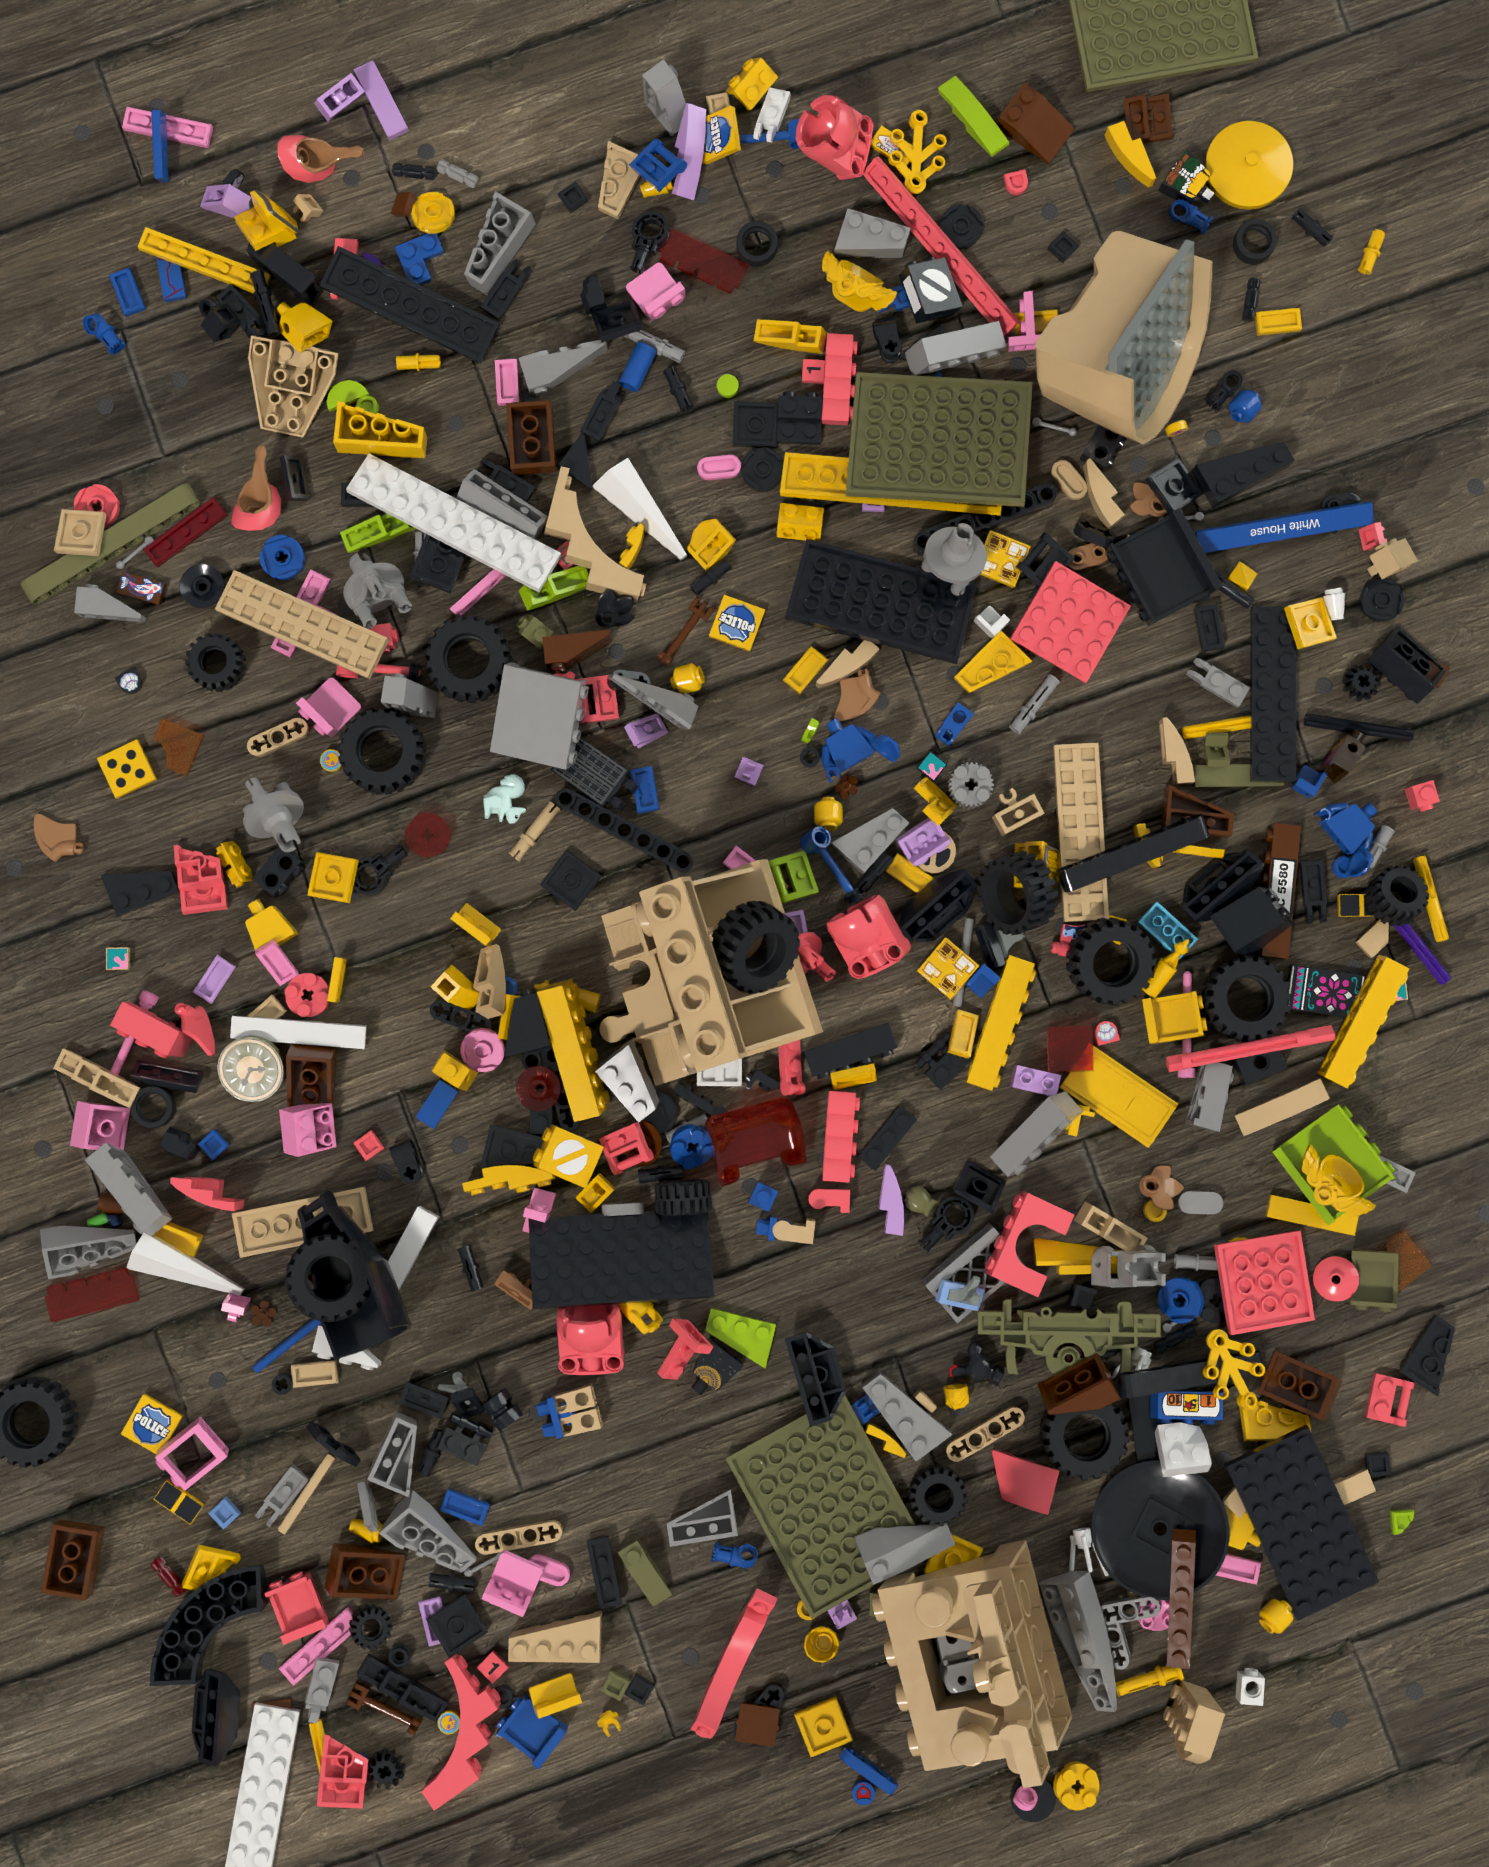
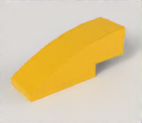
[1104,121,1156,188]
[753,319,827,354]

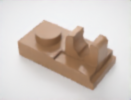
[494,1270,532,1310]

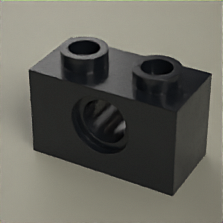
[1232,1050,1288,1085]

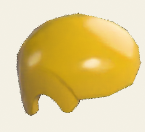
[804,1626,839,1663]

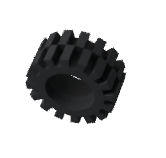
[349,1604,392,1650]

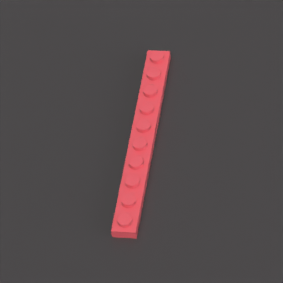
[863,157,1020,337]

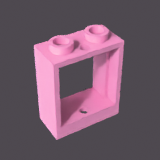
[155,1417,229,1491]

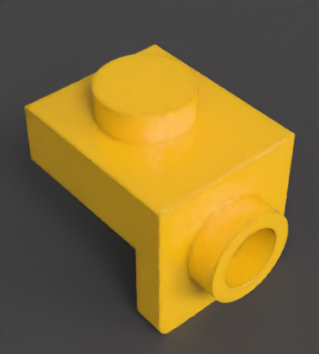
[1065,1105,1095,1136]

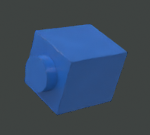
[748,1181,778,1212]

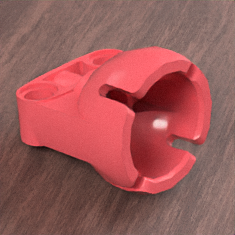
[796,95,873,180]
[826,894,911,979]
[556,1304,625,1375]

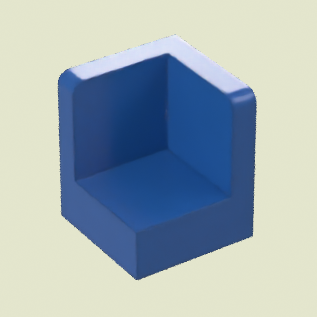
[1290,765,1327,799]
[965,964,1001,998]

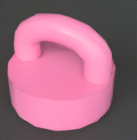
[1013,1786,1038,1811]

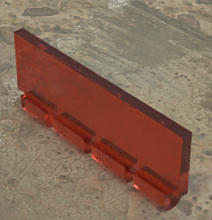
[659,228,749,294]
[45,1267,139,1323]

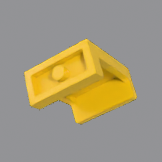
[1142,991,1208,1045]

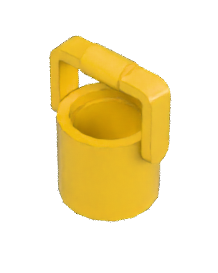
[618,1302,663,1334]

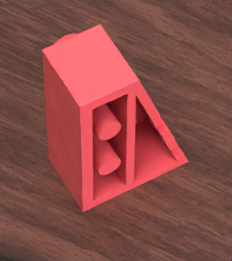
[110,1001,193,1058]

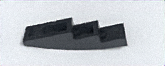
[356,1653,449,1722]

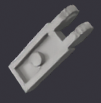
[1186,658,1250,708]
[255,1464,310,1528]

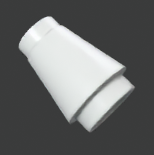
[1323,588,1345,621]

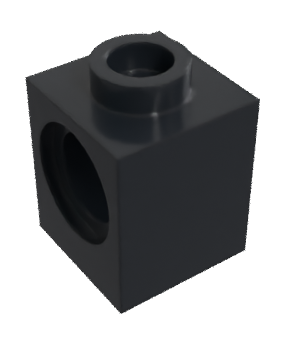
[201,304,240,342]

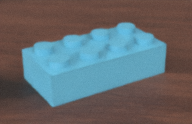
[1136,902,1198,960]

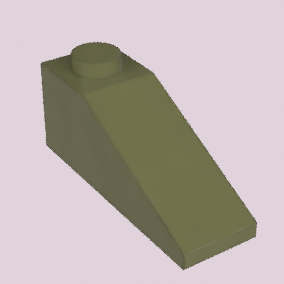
[618,1535,673,1606]

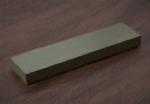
[1193,764,1284,788]

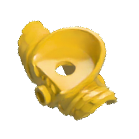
[822,250,897,312]
[1302,1144,1376,1216]

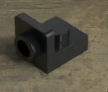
[744,1069,780,1092]

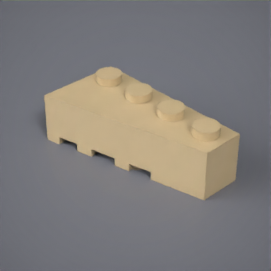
[508,1610,602,1663]

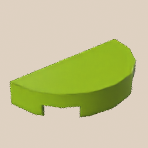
[327,380,370,412]

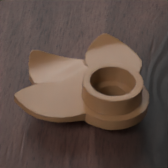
[1130,483,1167,517]
[1139,1166,1184,1210]

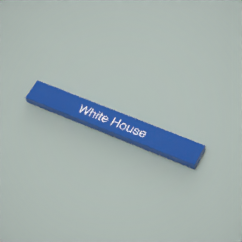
[1195,501,1373,553]

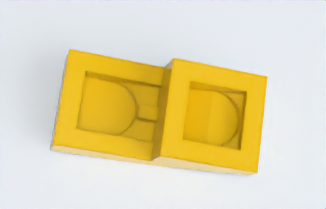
[865,1421,906,1458]

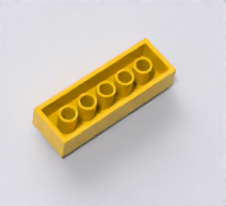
[537,979,610,1122]

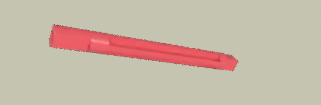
[1166,1025,1335,1072]

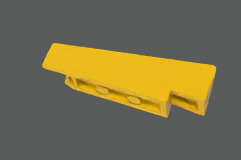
[1033,1238,1124,1275]

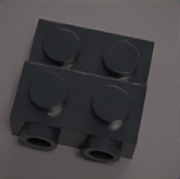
[777,392,823,445]

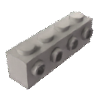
[456,469,548,540]

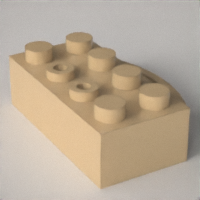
[1163,1680,1225,1764]

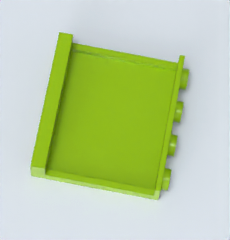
[1272,1104,1395,1225]

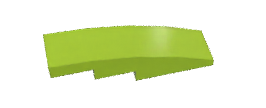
[938,75,1009,157]
[340,514,416,553]

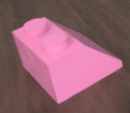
[70,1101,130,1151]

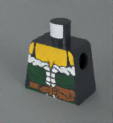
[1158,150,1215,204]

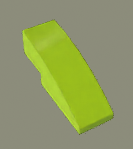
[519,566,589,611]

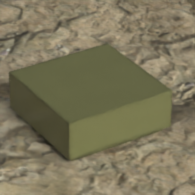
[600,1669,631,1701]

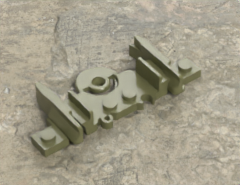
[978,1298,1161,1375]

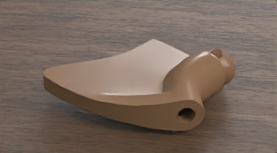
[834,669,881,722]
[34,814,84,863]

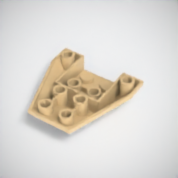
[248,336,339,438]

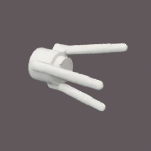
[1111,1347,1152,1379]
[1069,1527,1109,1576]

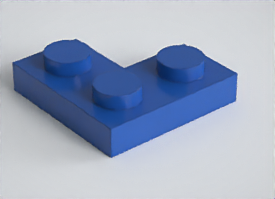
[395,234,444,286]

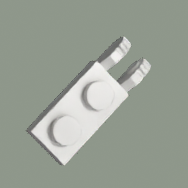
[753,87,791,143]

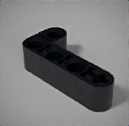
[521,1046,581,1131]

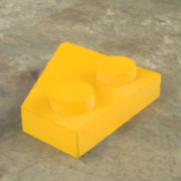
[182,1544,241,1590]

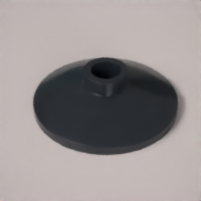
[179,564,224,608]

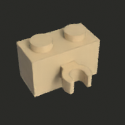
[1367,538,1418,579]
[992,788,1044,837]

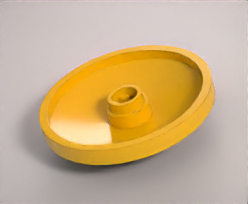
[1204,121,1293,209]

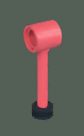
[336,663,421,681]

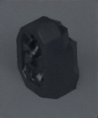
[580,274,607,314]
[160,1126,198,1160]

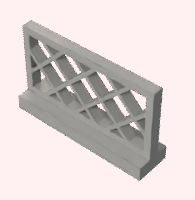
[921,1223,1025,1324]

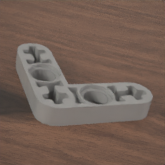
[1100,1596,1162,1670]

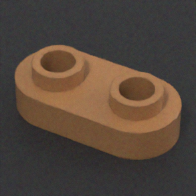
[1067,543,1107,572]

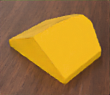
[687,519,736,570]

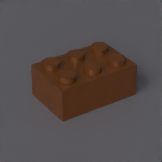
[506,400,557,475]
[40,1519,105,1600]

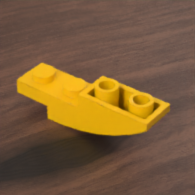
[462,1165,556,1196]

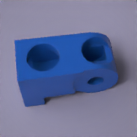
[935,702,974,746]

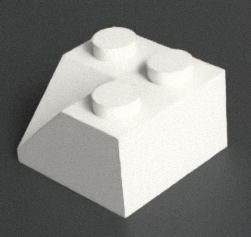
[1155,1423,1212,1477]

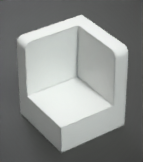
[974,606,1010,639]

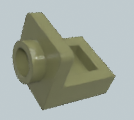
[514,614,554,650]
[1203,733,1230,767]

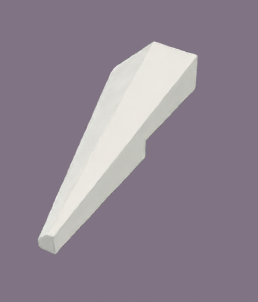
[593,458,687,560]
[126,1233,245,1296]

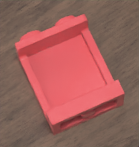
[264,1571,330,1645]

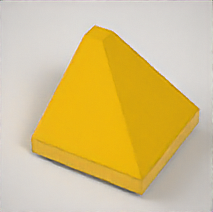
[1227,561,1258,592]

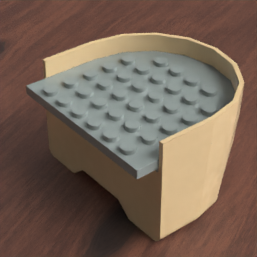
[1035,231,1213,444]

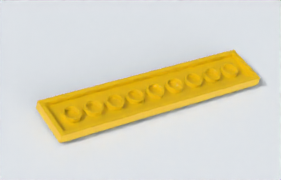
[780,452,1002,516]

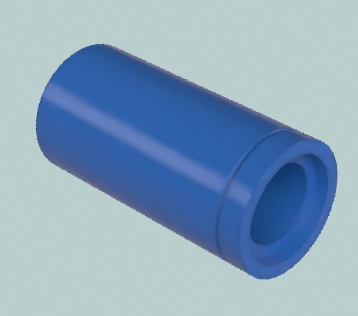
[618,342,657,392]

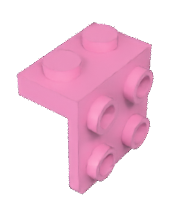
[626,263,686,322]
[296,677,361,738]
[482,1550,543,1617]

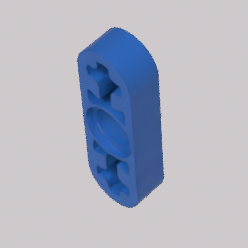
[838,1746,899,1795]

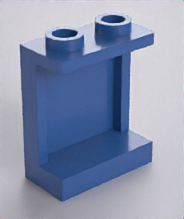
[496,1693,568,1770]

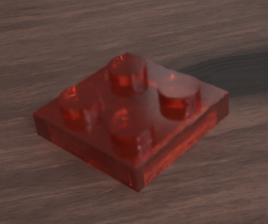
[1047,1026,1094,1072]

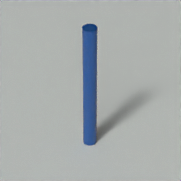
[252,1319,321,1373]

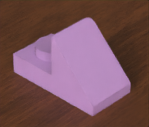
[624,713,668,748]

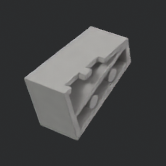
[834,209,911,259]

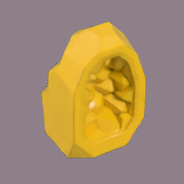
[944,1383,969,1410]

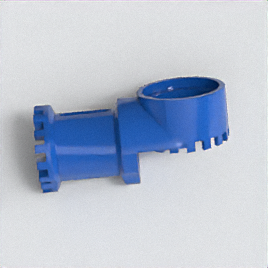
[1168,199,1214,235]
[83,313,126,355]
[711,1542,758,1569]

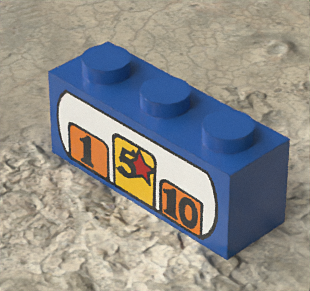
[1150,1390,1223,1424]

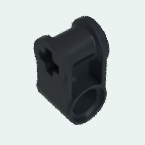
[872,317,901,364]
[389,1139,424,1183]

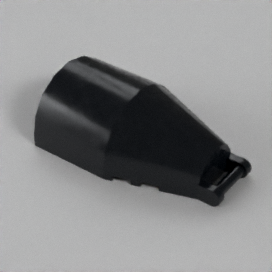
[297,1190,412,1360]

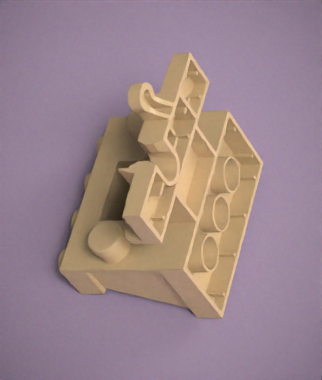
[600,859,823,1086]
[872,1540,1073,1788]

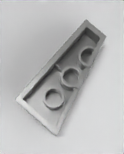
[464,191,536,295]
[990,1091,1083,1177]
[85,1143,172,1236]

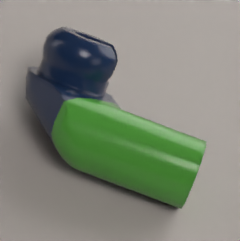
[87,1213,123,1229]

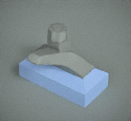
[935,1276,985,1311]

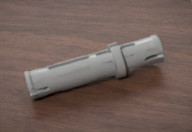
[624,330,685,364]
[1009,674,1060,735]

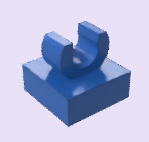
[850,1393,880,1425]

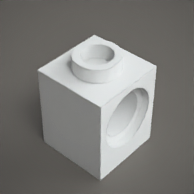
[1236,1668,1265,1706]

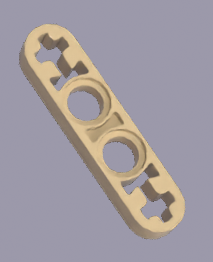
[945,1406,1025,1462]
[475,1520,563,1555]

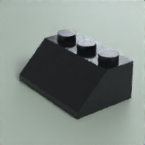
[1367,625,1447,704]

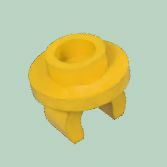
[597,1710,621,1737]

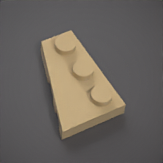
[598,141,640,220]

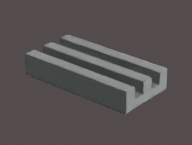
[357,1481,379,1533]

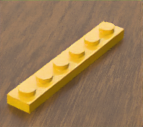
[138,227,271,293]

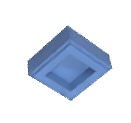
[208,1496,241,1530]

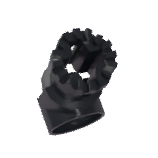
[1204,370,1243,412]

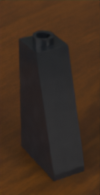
[246,242,324,306]

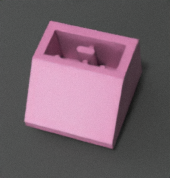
[279,1103,336,1157]

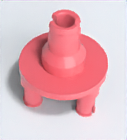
[797,932,836,982]

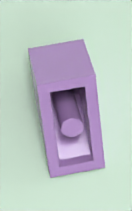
[200,184,251,218]

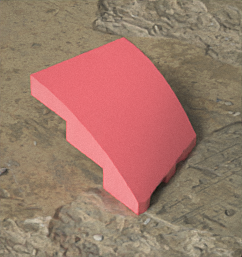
[174,845,228,915]
[170,1177,244,1211]
[992,1449,1059,1515]
[316,1735,368,1809]

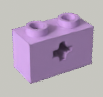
[314,73,365,122]
[1009,1065,1061,1096]

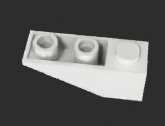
[312,1324,382,1370]

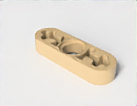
[247,718,310,757]

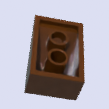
[997,82,1075,165]
[542,630,612,674]
[286,1043,337,1108]
[1258,1351,1342,1423]
[1037,1353,1120,1415]
[324,1543,405,1599]

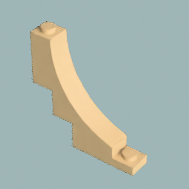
[544,466,646,603]

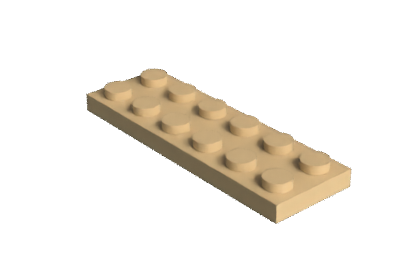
[232,1187,374,1258]

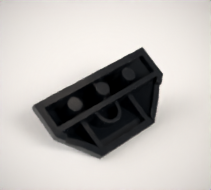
[1181,850,1264,923]
[898,869,977,944]
[785,1332,847,1426]
[192,1668,240,1767]

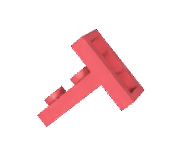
[657,1318,713,1380]

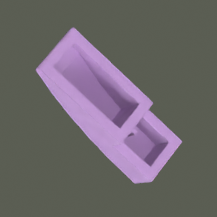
[878,1164,904,1236]

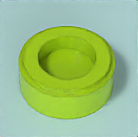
[717,374,739,398]
[356,395,379,414]

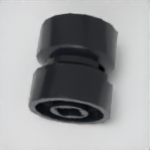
[482,1388,523,1431]

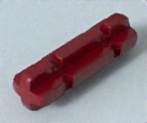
[150,1556,187,1597]

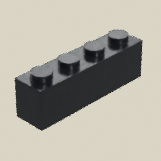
[804,1022,897,1080]

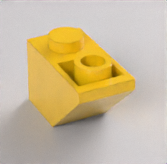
[431,965,479,1011]

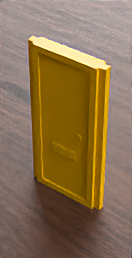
[1060,1043,1178,1148]

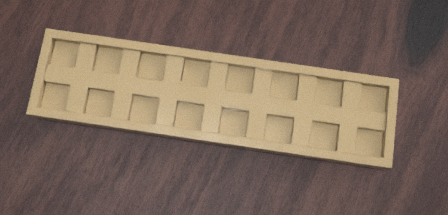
[215,570,389,680]
[1053,743,1109,922]

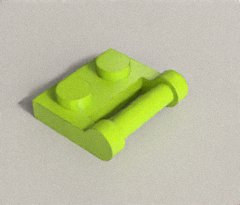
[768,851,819,905]

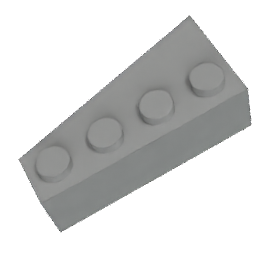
[905,321,1007,376]
[861,1371,952,1461]

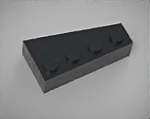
[1191,441,1295,509]

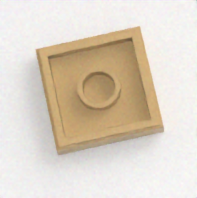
[54,509,107,556]

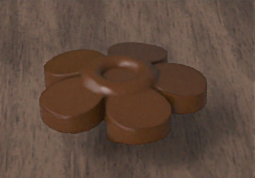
[835,775,858,799]
[250,1300,276,1326]

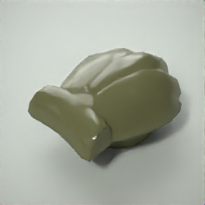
[904,1186,938,1217]

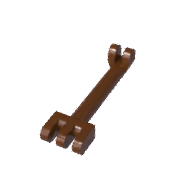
[657,596,715,666]
[345,1681,422,1735]

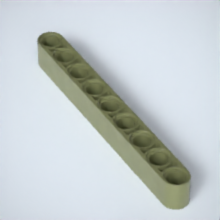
[20,483,201,605]

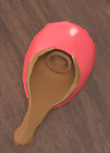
[277,135,364,183]
[231,445,281,531]

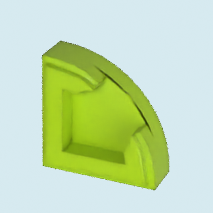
[801,718,819,744]
[1390,1509,1414,1535]

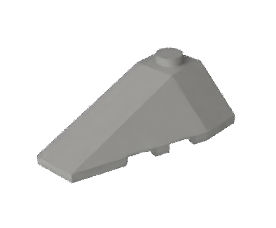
[519,340,608,396]
[607,674,699,729]
[40,1226,137,1279]
[379,1491,477,1573]
[854,1523,955,1585]

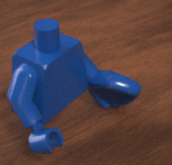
[821,718,900,783]
[1313,802,1377,877]

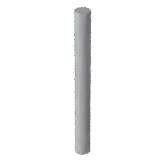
[953,918,974,1007]

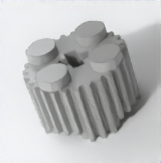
[947,762,994,809]

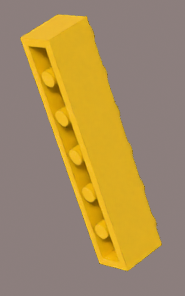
[965,955,1036,1091]
[1317,955,1409,1089]

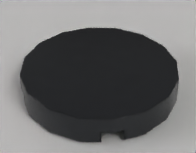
[939,204,983,249]
[741,447,784,492]
[1359,578,1405,622]
[634,1091,677,1134]
[1010,1778,1056,1822]

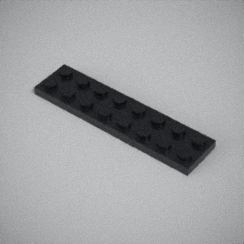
[320,246,499,364]
[1250,606,1296,783]

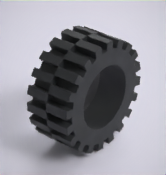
[977,851,1058,936]

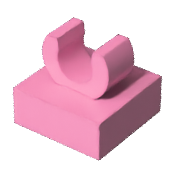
[221,1293,251,1322]

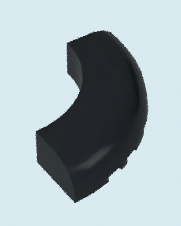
[150,1565,267,1686]

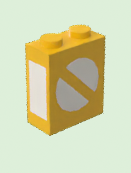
[533,1124,604,1188]

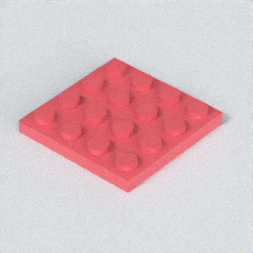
[1010,561,1131,683]
[1214,1230,1315,1335]

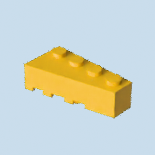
[333,401,427,458]

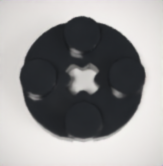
[1199,1277,1226,1323]

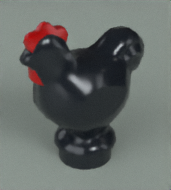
[949,1342,1005,1386]

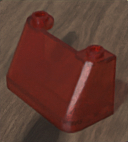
[705,1097,807,1187]

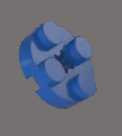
[259,535,305,580]
[669,1124,715,1169]
[1158,1277,1204,1323]

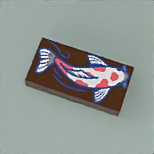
[116,571,166,606]

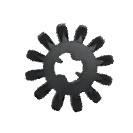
[1342,664,1381,702]
[367,1748,406,1790]

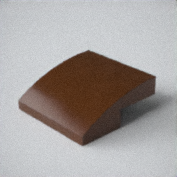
[1124,93,1174,143]

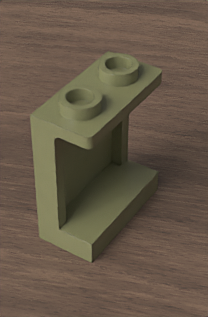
[1350,1249,1399,1312]

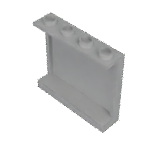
[490,662,588,770]

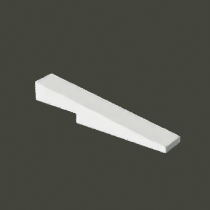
[230,1016,367,1049]
[388,1206,440,1290]

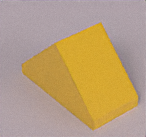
[576,1173,616,1213]

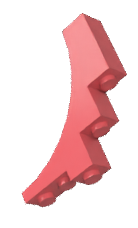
[421,1653,501,1810]

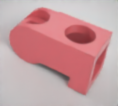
[808,1188,850,1213]

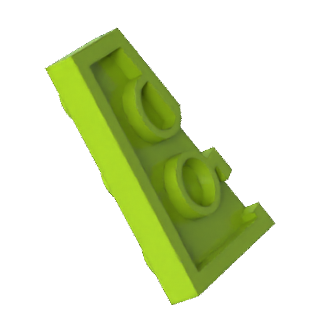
[705,1308,776,1369]

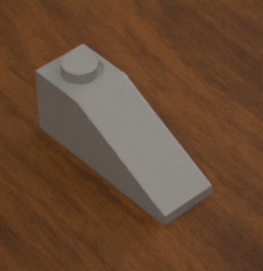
[74,584,147,623]

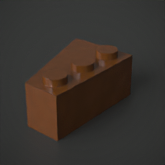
[1161,785,1234,839]

